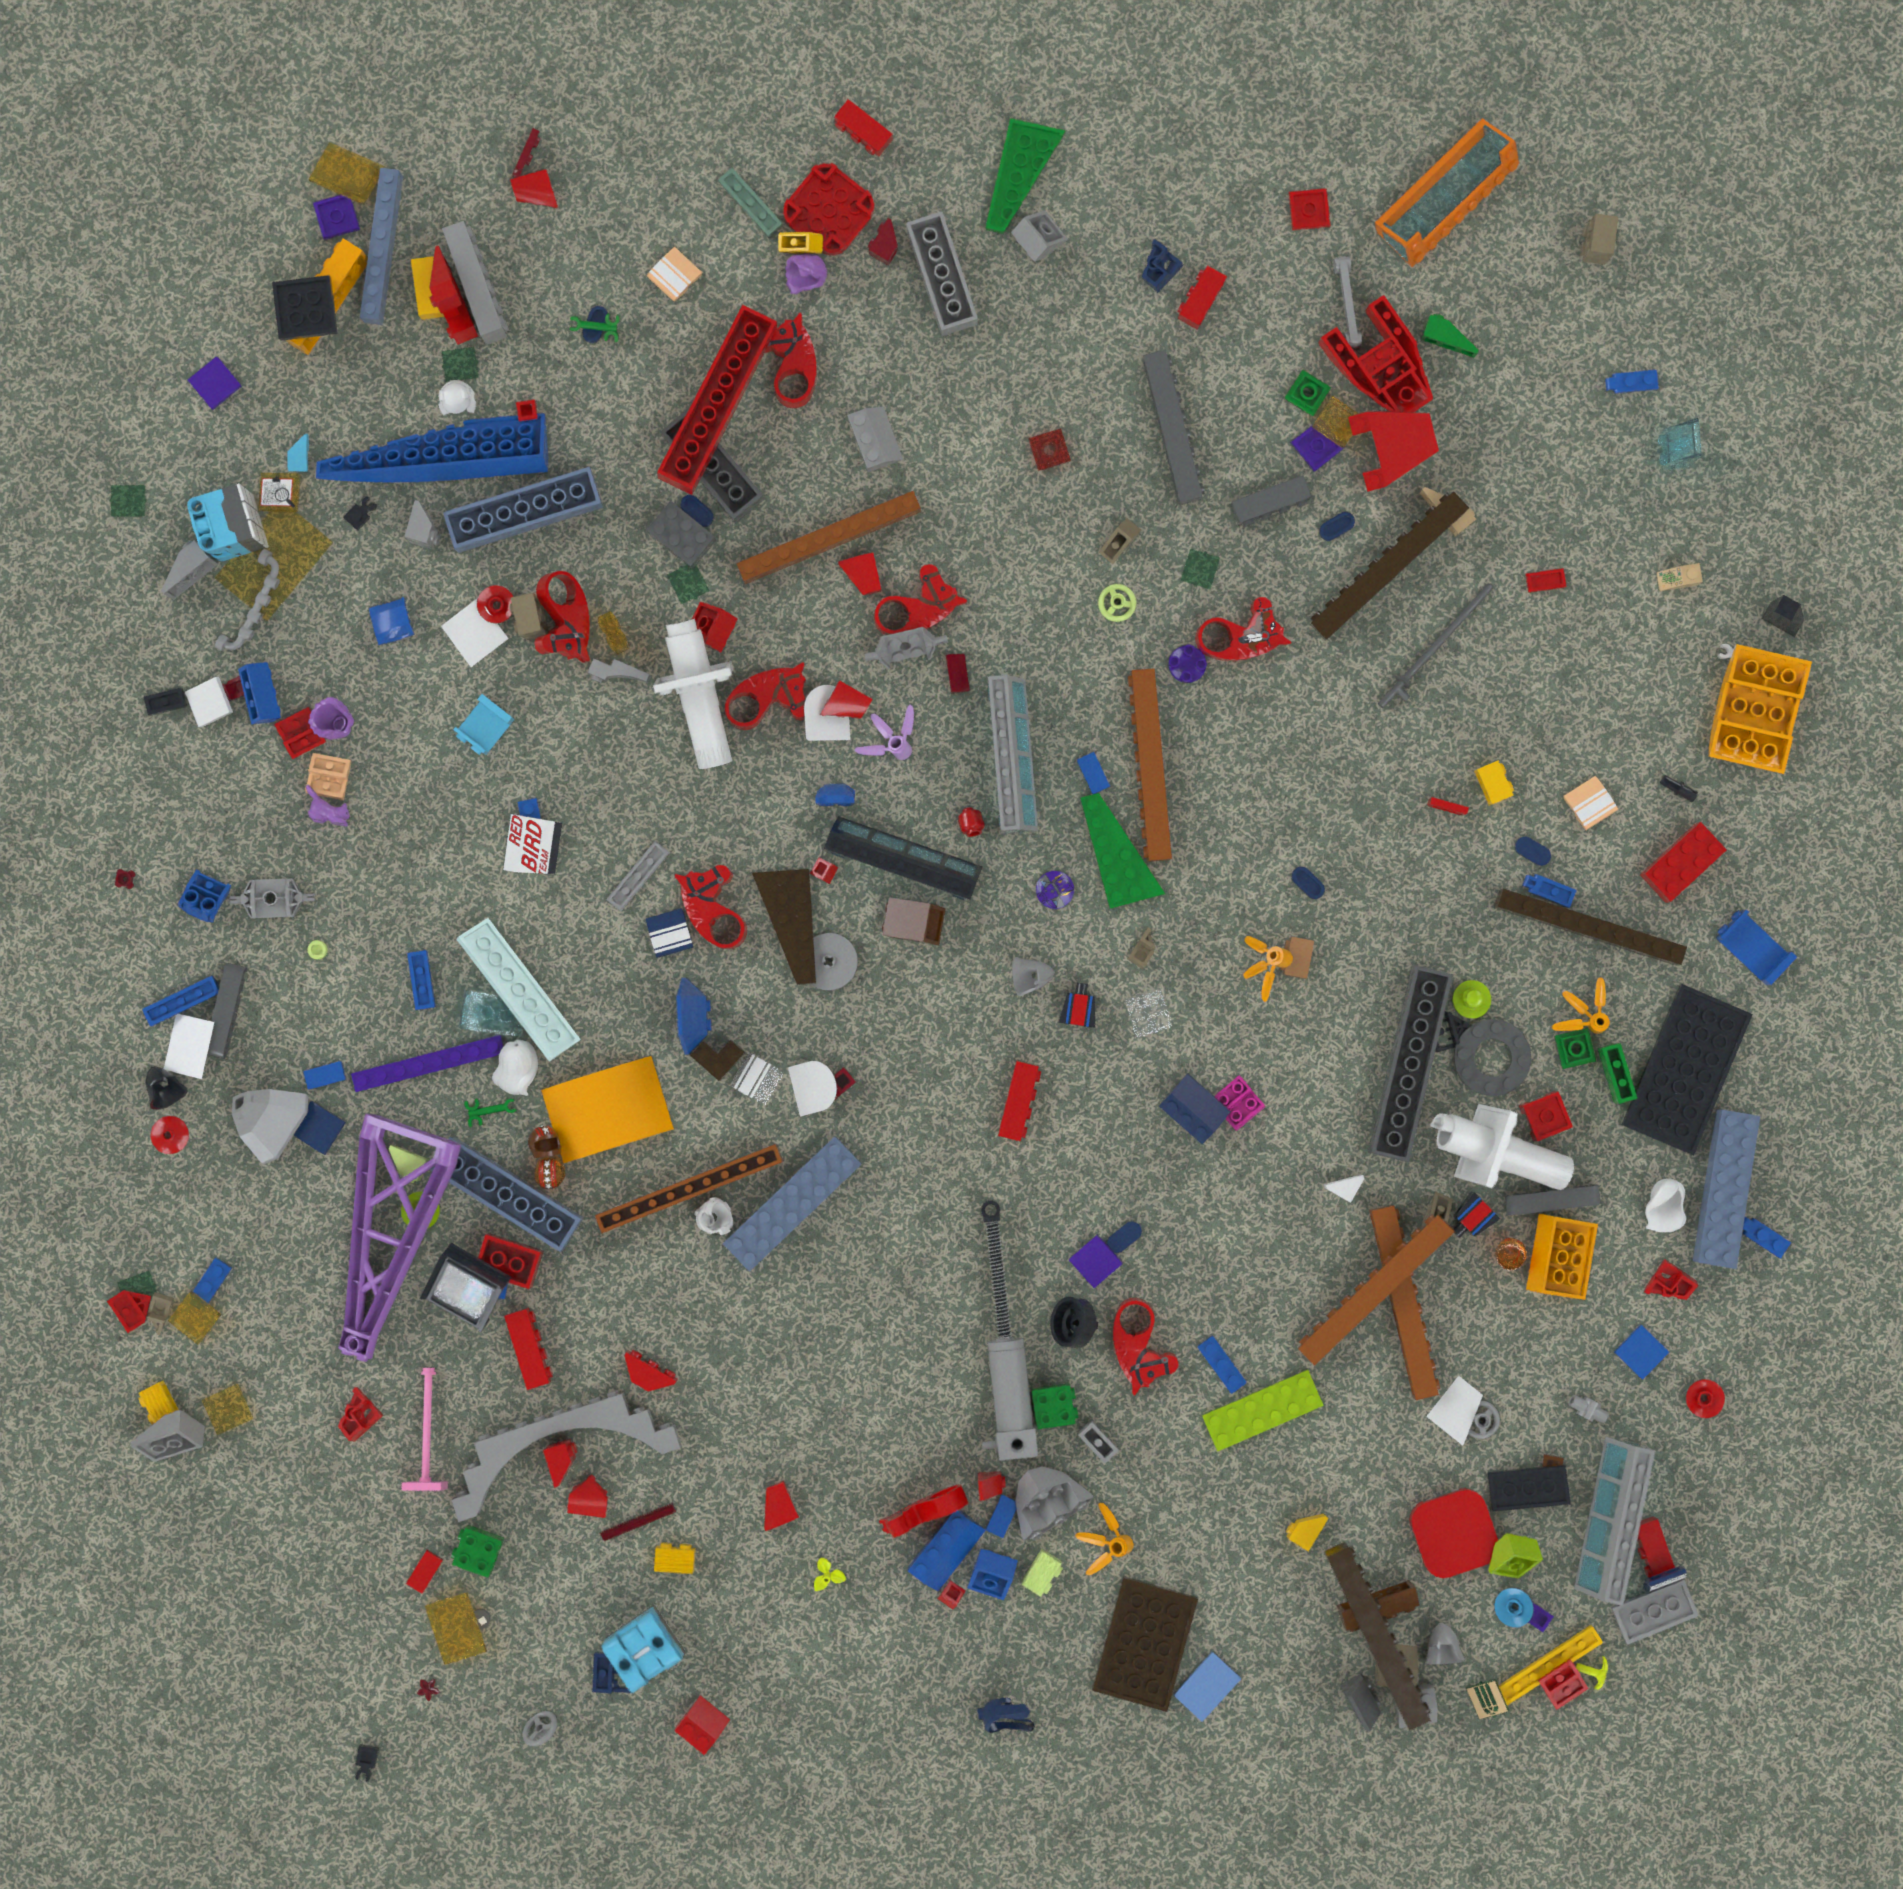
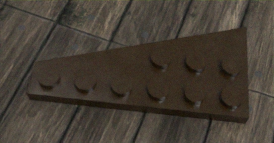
[752,869,816,985]

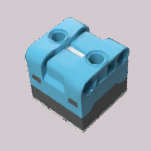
[187,484,269,561]
[602,1604,685,1693]

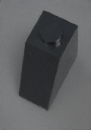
[1761,595,1804,637]

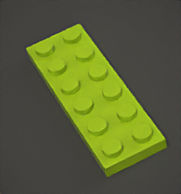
[1202,1369,1324,1452]

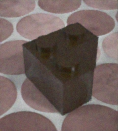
[690,1040,746,1081]

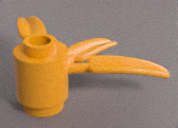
[1244,936,1293,1002]
[1551,977,1610,1034]
[1075,1503,1134,1575]

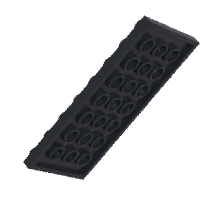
[1621,984,1753,1156]

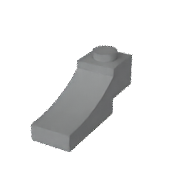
[588,658,651,683]

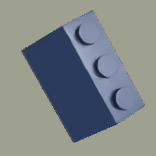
[1159,1073,1231,1145]

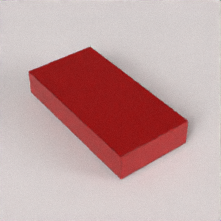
[1525,568,1567,593]
[1427,797,1469,816]
[406,1550,443,1594]

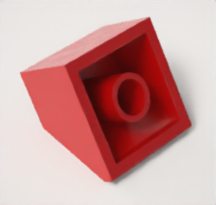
[692,601,738,653]
[543,1438,578,1488]
[674,1695,731,1755]

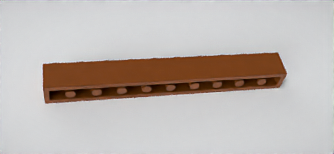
[736,491,921,584]
[1128,668,1172,862]
[595,1144,783,1233]
[1369,1205,1440,1400]
[1298,1214,1455,1366]

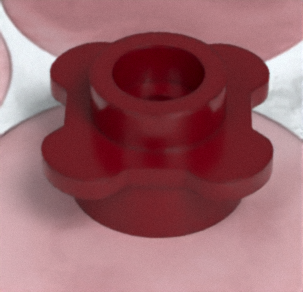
[115,869,136,889]

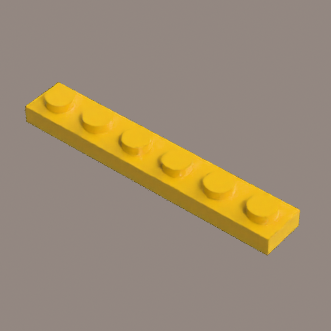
[1497,1625,1603,1706]

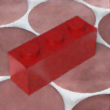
[834,99,893,157]
[1177,265,1227,330]
[1637,1516,1675,1578]

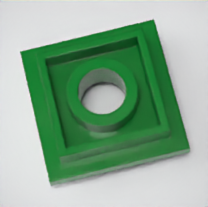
[1284,369,1332,417]
[1554,1028,1596,1069]

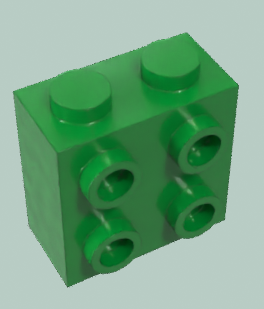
[1031,1383,1079,1430]
[451,1525,504,1578]

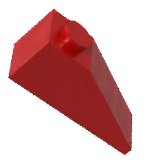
[978,1471,1006,1501]

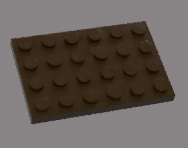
[1092,1576,1198,1712]

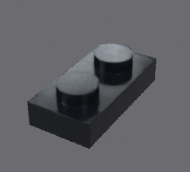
[144,687,187,716]

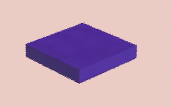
[313,192,361,240]
[188,356,242,410]
[1291,419,1344,472]
[1068,1234,1123,1288]

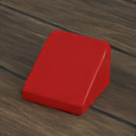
[516,399,538,422]
[810,857,838,884]
[937,1580,965,1609]

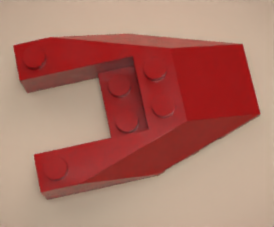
[1318,295,1433,412]

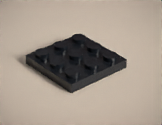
[272,275,338,341]

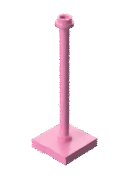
[402,1368,448,1491]

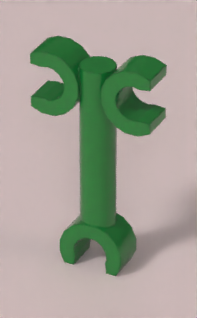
[570,313,620,343]
[464,1099,517,1127]

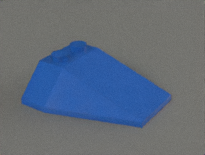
[677,978,712,1055]

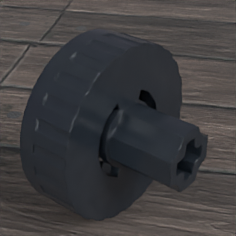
[1050,1296,1099,1349]

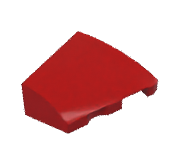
[510,169,558,208]
[1644,1259,1698,1300]
[338,1387,384,1442]
[764,1480,799,1531]

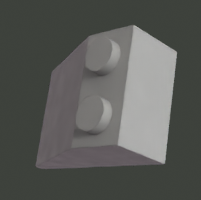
[161,540,218,600]
[130,1410,205,1462]

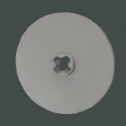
[812,933,858,990]

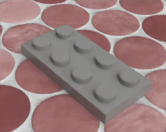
[1611,1579,1699,1645]

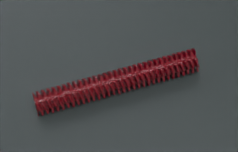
[600,1503,676,1541]

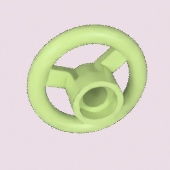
[1098,584,1136,622]

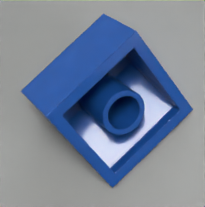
[967,1549,1017,1600]

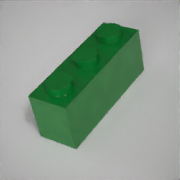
[1597,1043,1638,1104]

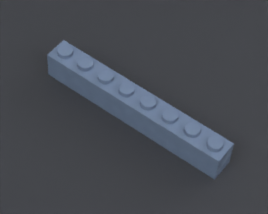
[360,168,403,325]

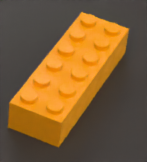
[286,238,368,355]

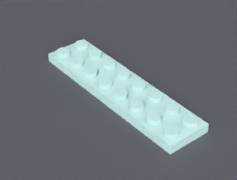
[456,918,581,1062]

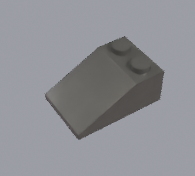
[1340,1674,1381,1733]

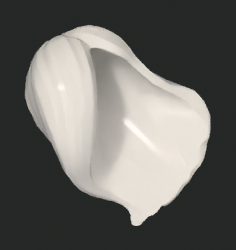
[492,1040,538,1096]
[1645,1178,1686,1232]

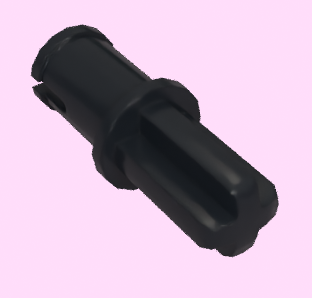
[1660,775,1698,802]

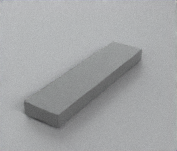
[606,841,670,912]

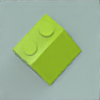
[1488,1533,1543,1579]

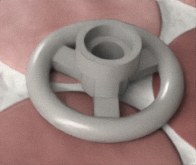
[1468,1400,1500,1439]
[523,1711,557,1746]

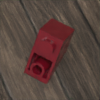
[867,218,898,266]
[833,1067,857,1102]

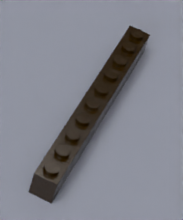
[1310,491,1469,641]
[1494,889,1687,966]
[1324,1542,1431,1731]

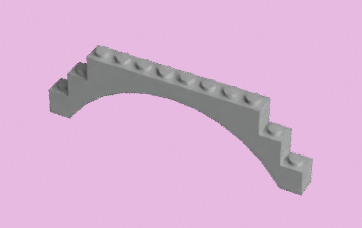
[452,1390,682,1522]

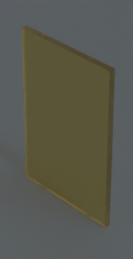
[215,506,333,621]

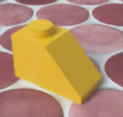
[1286,1514,1329,1551]

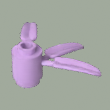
[855,705,914,760]

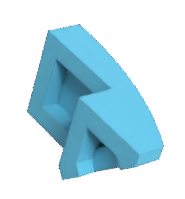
[287,434,309,471]

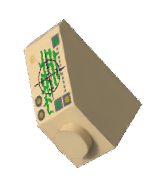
[1656,563,1703,591]

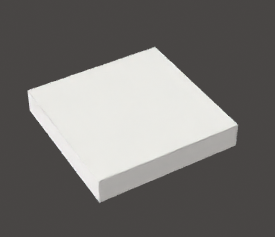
[185,677,233,727]

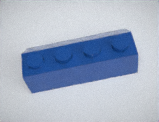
[908,1510,986,1591]

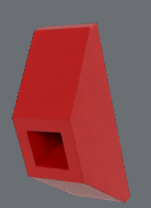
[624,1350,678,1392]

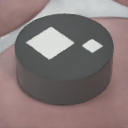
[470,1609,491,1629]

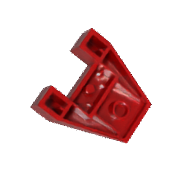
[429,245,478,345]
[1348,411,1439,492]

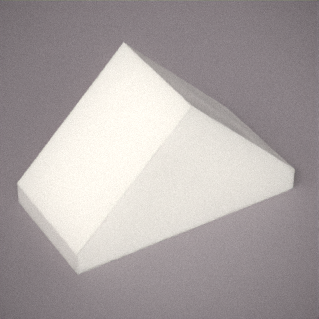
[1324,1174,1364,1203]

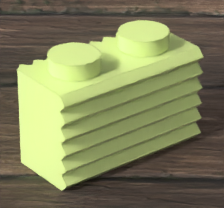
[1021,1549,1063,1597]

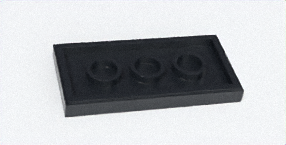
[1487,1464,1571,1512]

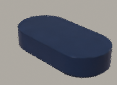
[582,306,608,343]
[680,495,714,527]
[1319,512,1355,541]
[1514,837,1551,866]
[1291,867,1325,899]
[1107,1221,1142,1253]

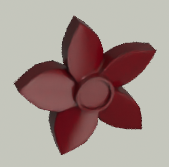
[417,1679,440,1702]

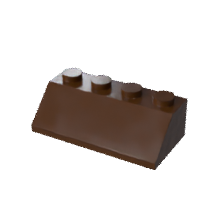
[1336,1580,1420,1632]

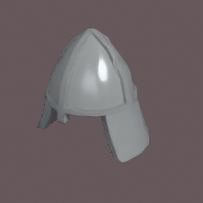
[1012,957,1055,997]
[1425,1622,1466,1665]

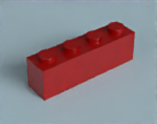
[998,1061,1041,1142]
[504,1307,553,1390]

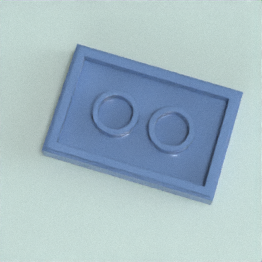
[1173,1651,1241,1722]

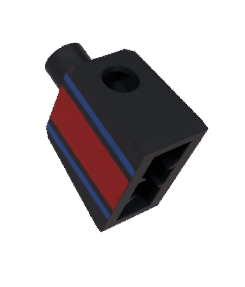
[1058,983,1096,1028]
[1453,1191,1500,1238]

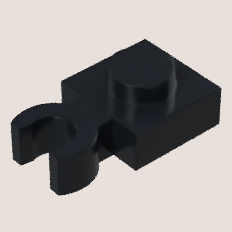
[343,496,377,531]
[355,1744,379,1782]

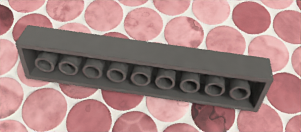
[1368,965,1453,1162]

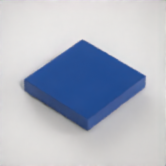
[1614,1324,1669,1380]

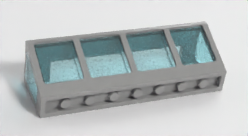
[987,675,1038,835]
[1574,1436,1655,1606]

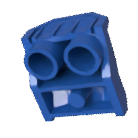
[369,597,415,645]
[815,784,855,806]
[178,869,231,922]

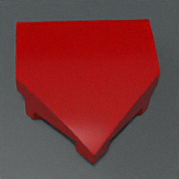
[107,1290,151,1333]
[567,1474,608,1518]

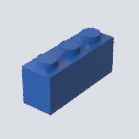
[238,662,281,725]

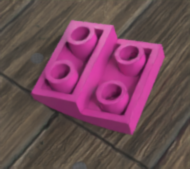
[1215,1075,1265,1131]

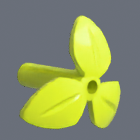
[814,1558,846,1591]
[1576,1656,1608,1690]

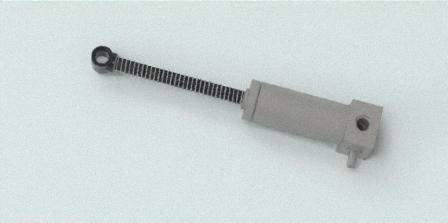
[981,1200,1038,1461]

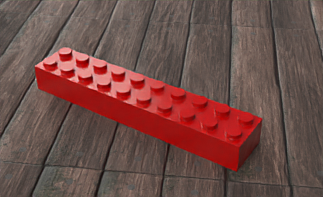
[657,304,777,495]

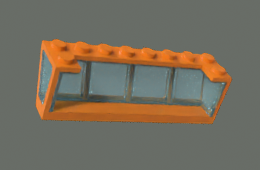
[1375,118,1519,267]

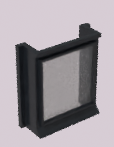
[420,1243,511,1332]

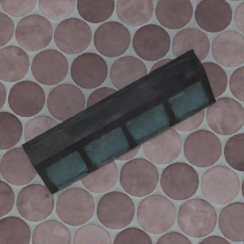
[824,816,983,903]

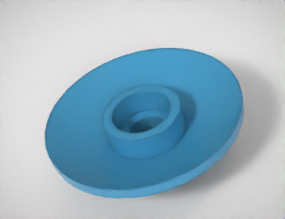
[1495,1588,1533,1627]

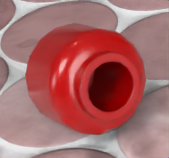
[958,807,985,837]

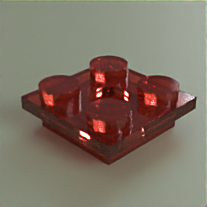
[1028,428,1071,471]

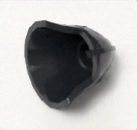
[145,1066,188,1110]

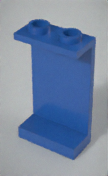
[1716,909,1797,985]

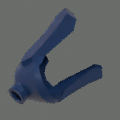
[978,1698,1035,1733]

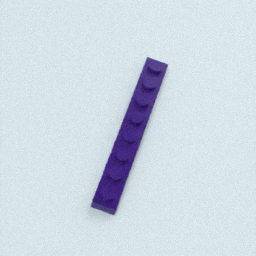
[351,1035,504,1092]

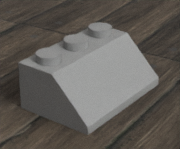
[847,407,903,473]

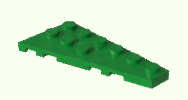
[985,118,1066,234]
[1080,793,1165,909]

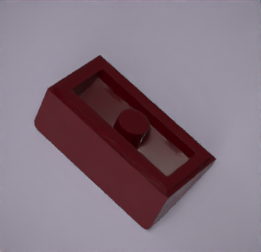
[946,654,970,694]

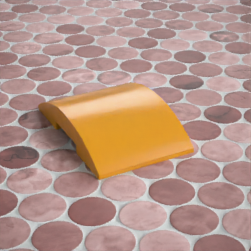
[1708,644,1812,774]
[541,1056,674,1163]

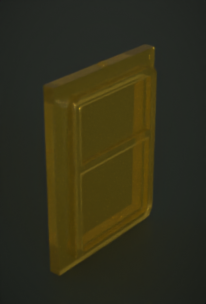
[309,142,385,205]
[425,1592,487,1665]

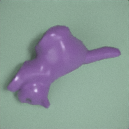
[306,785,350,827]

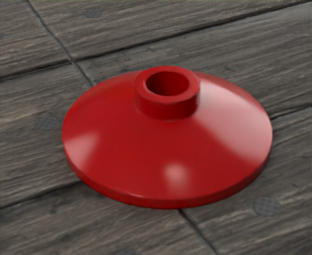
[477,585,513,624]
[150,1116,189,1154]
[1686,1379,1725,1418]

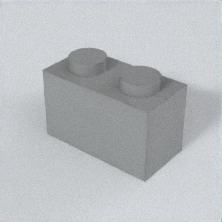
[1077,1419,1119,1464]

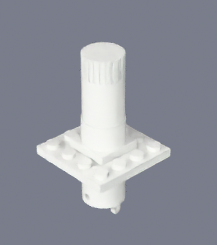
[653,619,733,769]
[1430,1104,1574,1190]

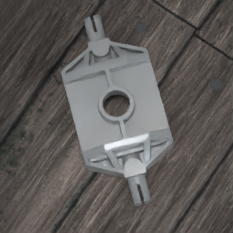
[864,627,948,669]
[229,878,315,919]

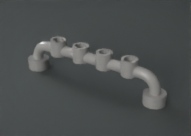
[215,549,280,651]

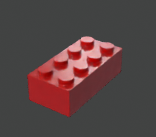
[1640,822,1727,903]

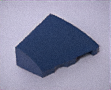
[1142,239,1184,293]

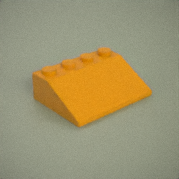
[1526,1213,1598,1300]

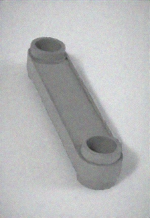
[1333,256,1362,348]

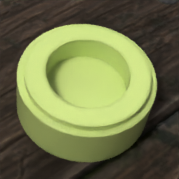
[308,940,328,960]

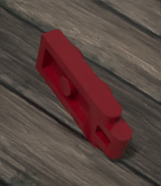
[512,128,541,178]

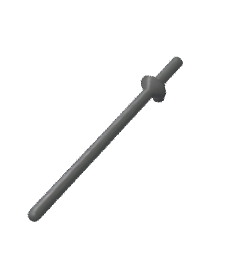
[1378,583,1493,708]

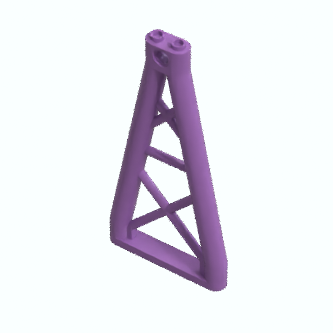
[338,1113,461,1361]

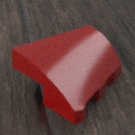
[838,552,882,596]
[820,680,873,719]

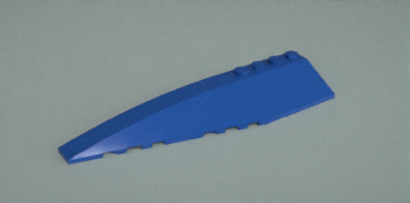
[316,413,548,482]

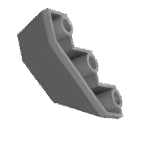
[232,1089,308,1164]
[1015,1467,1094,1541]

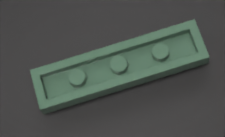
[718,168,783,238]

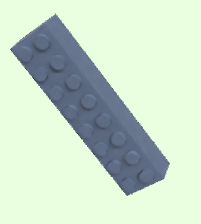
[443,467,604,553]
[1693,1109,1760,1269]
[430,1136,584,1252]
[723,1136,862,1272]

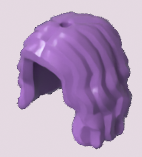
[785,253,827,295]
[308,697,354,740]

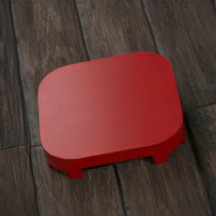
[783,163,875,256]
[1409,1488,1498,1578]

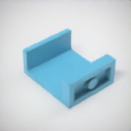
[453,694,515,755]

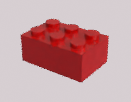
[478,1233,544,1289]

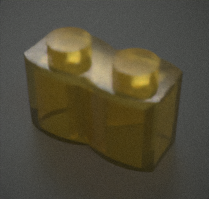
[598,611,630,655]

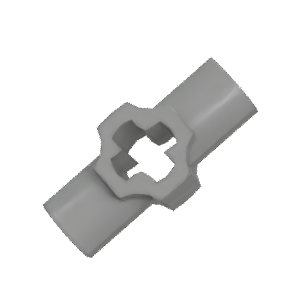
[1569,1394,1609,1423]

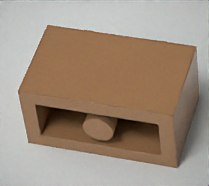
[1280,937,1314,979]

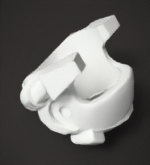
[438,380,476,415]
[695,1197,733,1235]

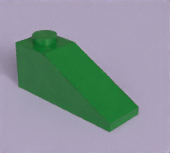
[1421,314,1479,358]

